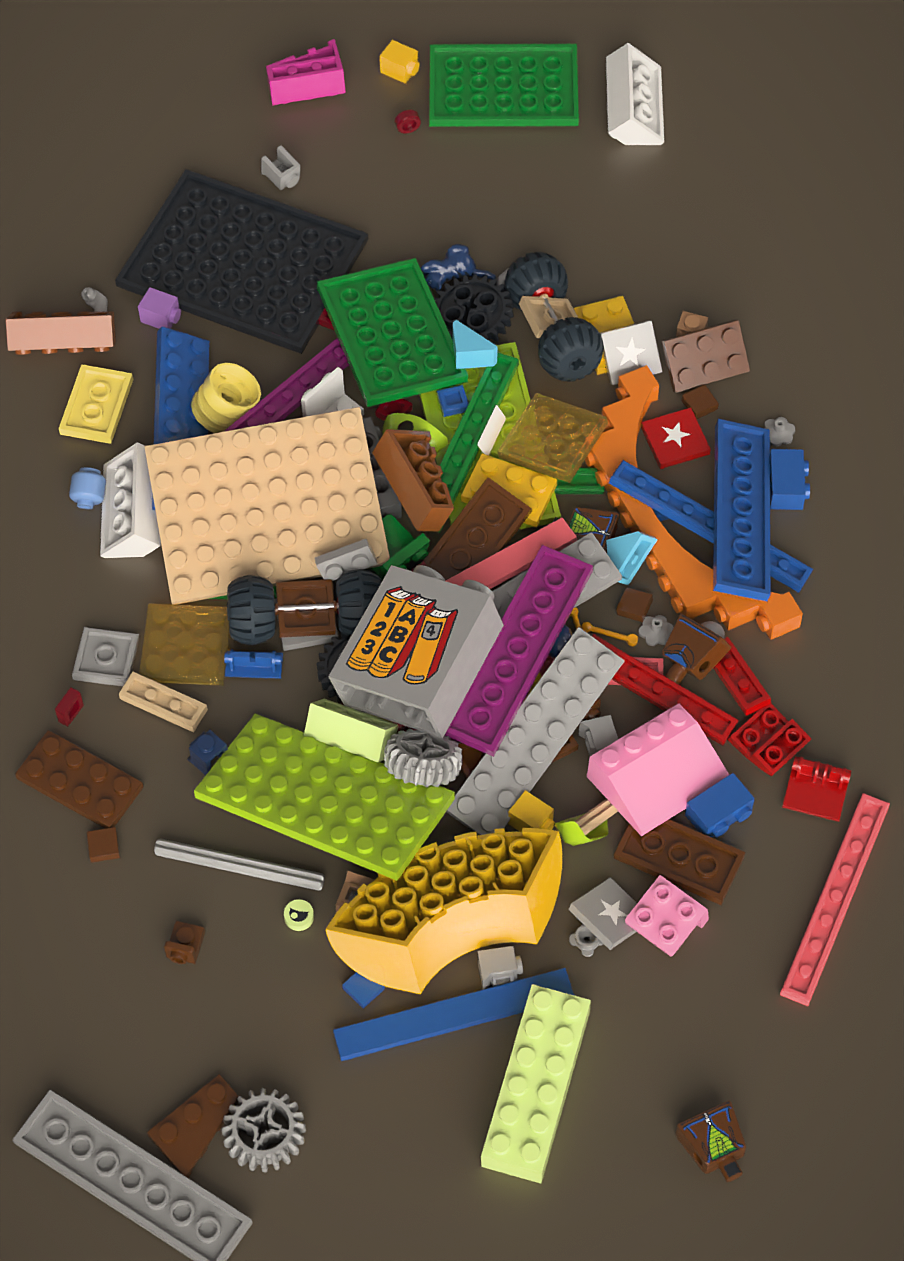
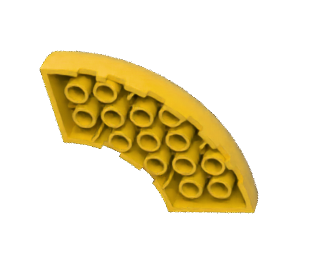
[325,828,562,994]

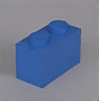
[770,449,810,510]
[685,773,755,838]

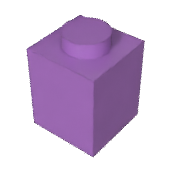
[138,287,181,329]

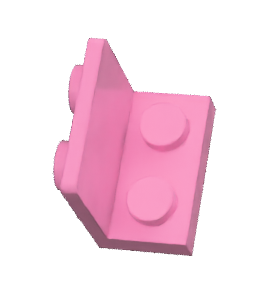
[625,875,709,956]

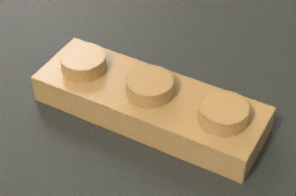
[119,672,208,732]

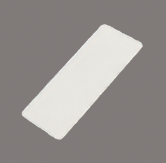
[478,405,506,456]

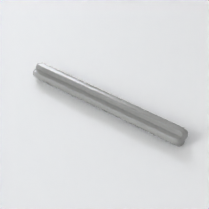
[154,838,325,891]

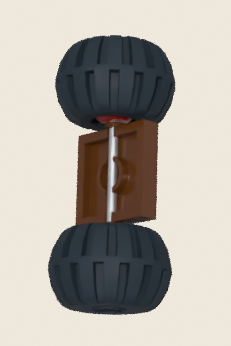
[227,570,382,645]

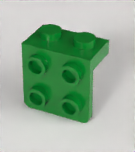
[369,515,430,581]

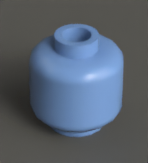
[69,467,106,509]

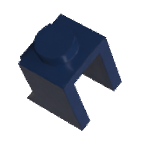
[187,730,228,776]

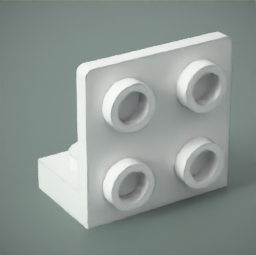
[301,367,364,417]

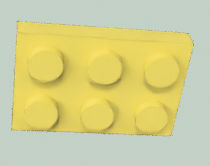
[59,365,133,444]

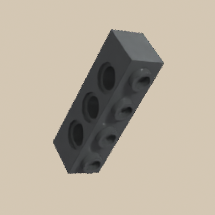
[363,417,403,519]

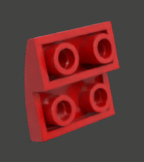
[728,704,812,777]

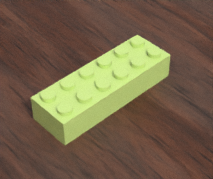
[481,984,591,1183]

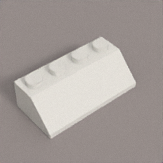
[606,43,664,145]
[100,442,161,558]

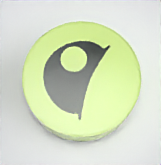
[284,899,314,931]

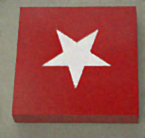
[641,408,711,469]

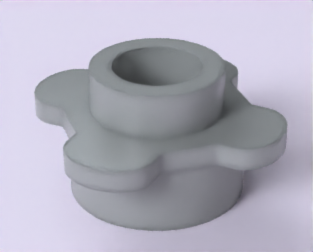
[569,924,603,957]

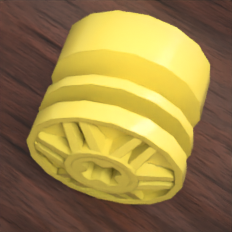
[191,363,261,433]

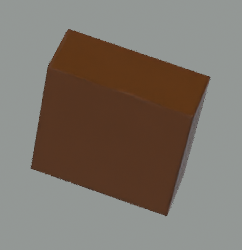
[682,384,719,419]
[616,587,653,622]
[87,827,120,863]

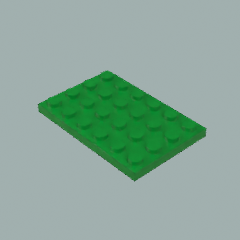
[429,44,579,127]
[317,258,468,407]

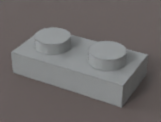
[315,539,377,581]

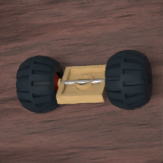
[504,252,603,382]

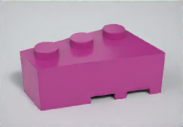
[266,39,345,105]

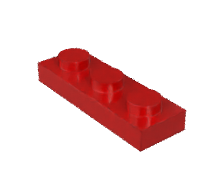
[713,637,771,716]

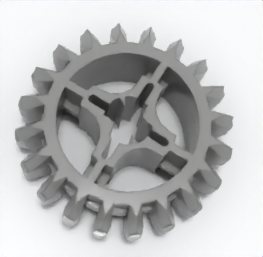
[384,729,462,788]
[222,1088,306,1173]

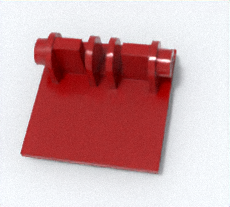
[782,757,851,822]

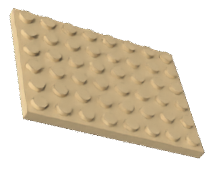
[144,407,390,605]

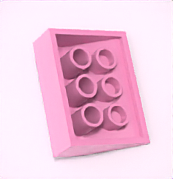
[587,704,729,836]

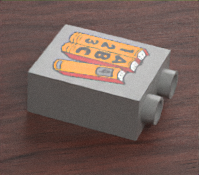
[328,565,504,738]

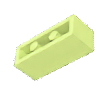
[304,699,398,762]

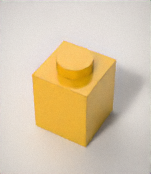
[380,40,420,84]
[508,790,555,832]

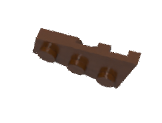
[147,1074,239,1178]

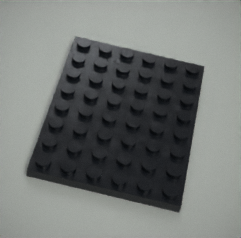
[115,169,368,354]

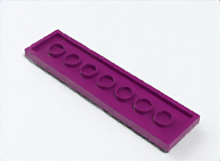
[445,545,593,757]

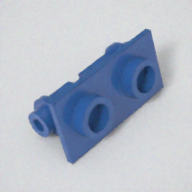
[224,649,283,679]

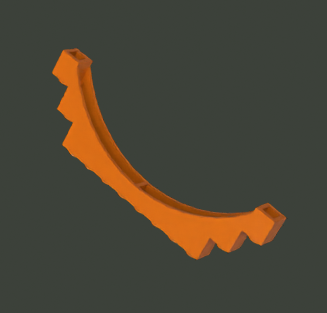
[583,365,803,640]

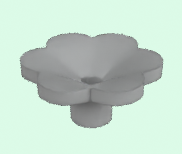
[764,417,795,446]
[639,615,674,646]

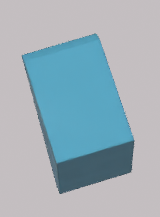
[453,320,498,369]
[606,531,658,585]

